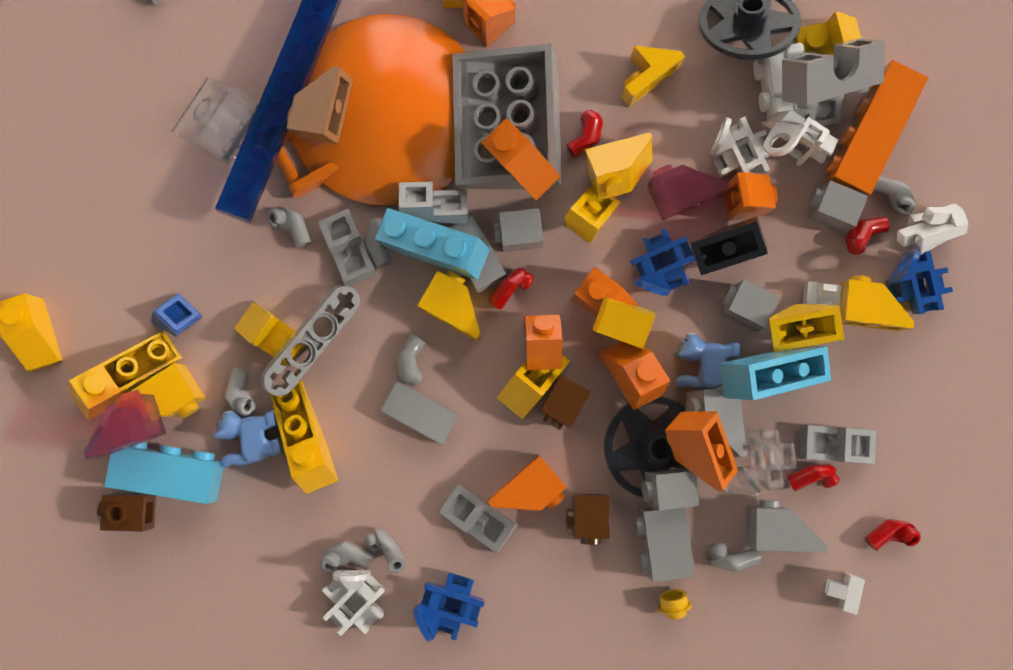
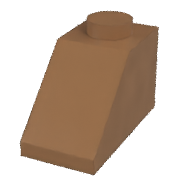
[287,66,354,144]

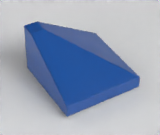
[151,293,202,337]

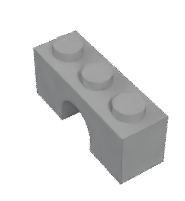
[782,38,885,109]

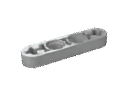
[261,285,360,396]

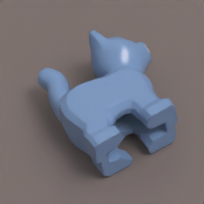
[674,333,740,389]
[213,410,285,468]

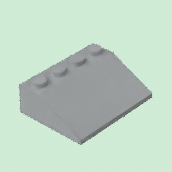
[452,43,562,189]

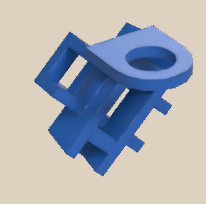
[630,228,696,296]
[885,249,953,314]
[413,572,485,642]

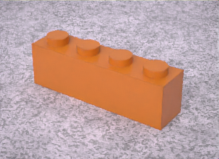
[824,59,929,196]

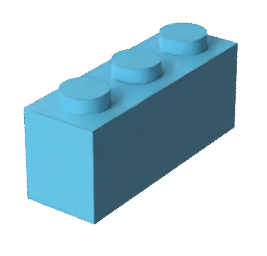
[375,208,490,280]
[720,346,831,401]
[104,439,224,504]

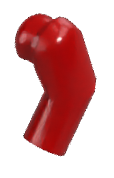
[566,110,603,158]
[845,216,889,255]
[488,268,534,310]
[787,464,840,492]
[864,519,921,551]

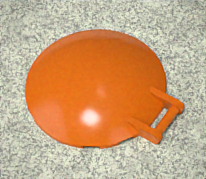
[261,14,466,207]

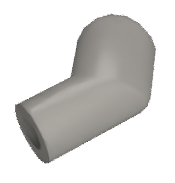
[873,175,915,215]
[396,334,426,386]
[365,529,406,573]
[708,543,762,572]

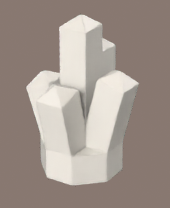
[896,203,969,255]

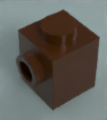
[540,375,591,430]
[97,493,156,532]
[566,493,610,545]

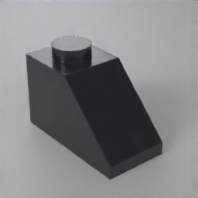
[690,216,768,275]

